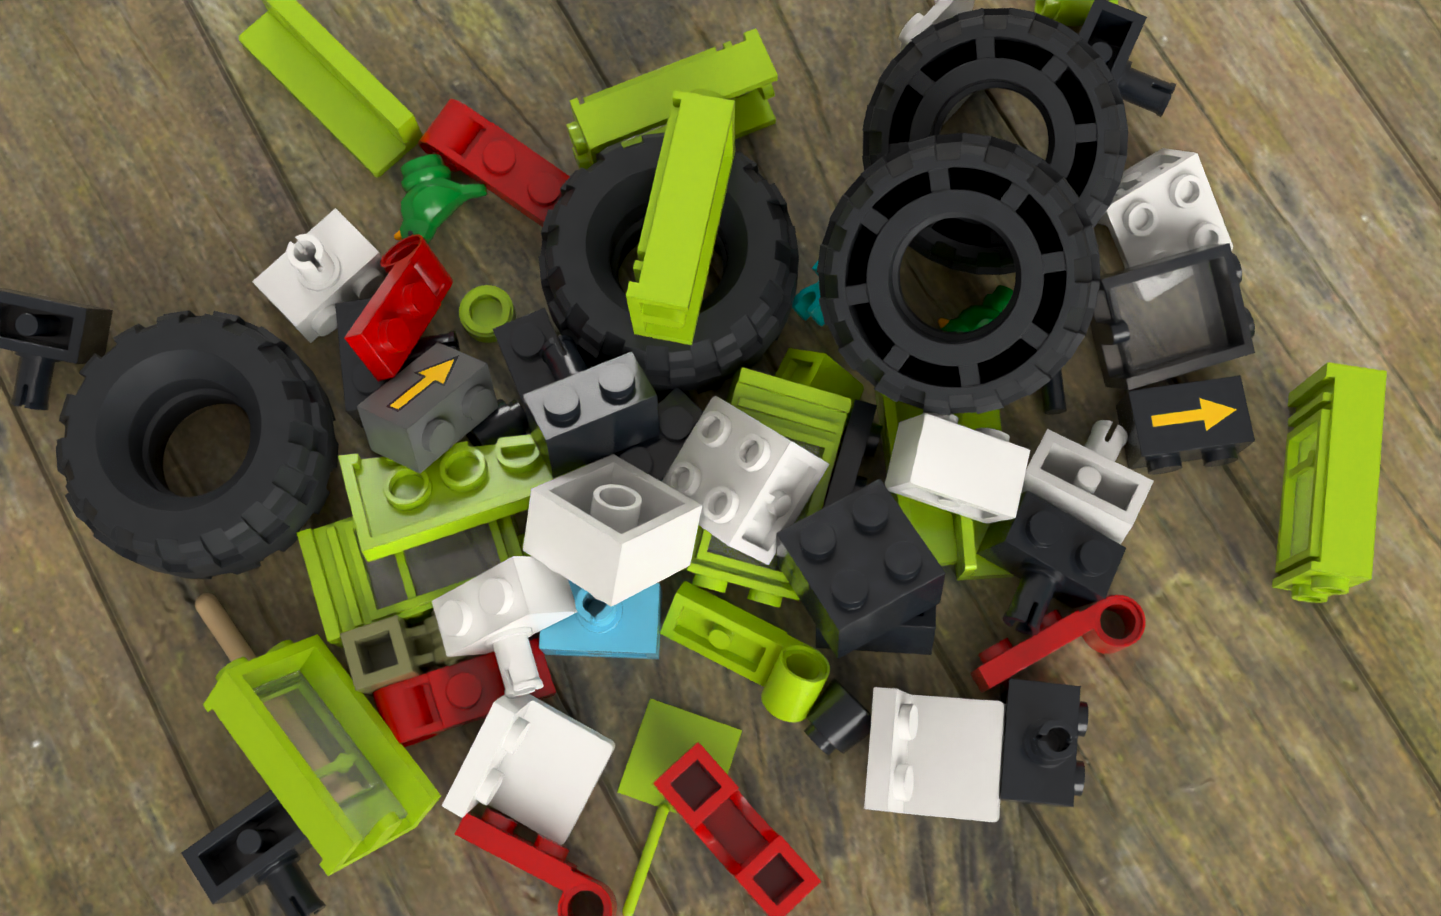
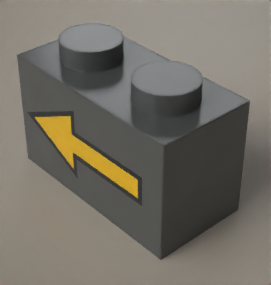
[357,342,498,473]

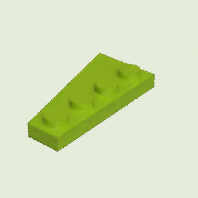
[338,434,586,562]

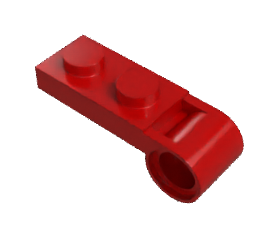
[418,99,570,227]
[344,234,453,381]
[970,595,1146,693]
[373,638,556,748]
[455,807,617,916]

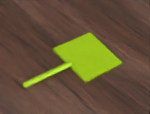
[617,698,742,916]

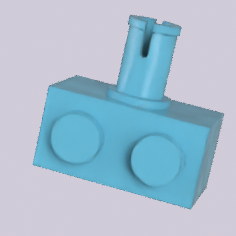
[539,579,662,659]

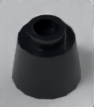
[466,399,529,447]
[804,678,872,756]

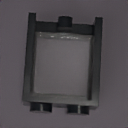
[1090,243,1255,390]

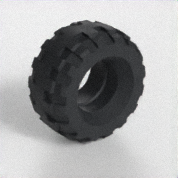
[862,8,1128,275]
[538,132,799,397]
[817,133,1100,415]
[56,310,339,579]

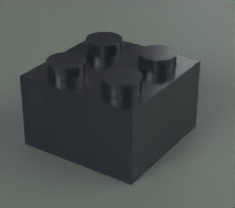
[776,479,946,659]

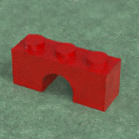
[651,742,822,916]

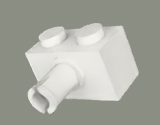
[252,208,387,343]
[885,412,1030,524]
[1021,420,1154,544]
[432,556,578,698]

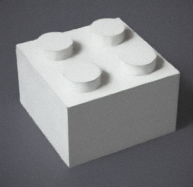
[523,454,702,607]

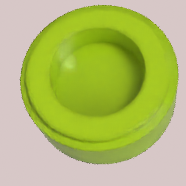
[459,285,516,343]

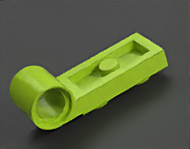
[660,580,830,722]

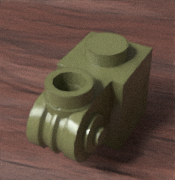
[340,611,468,696]

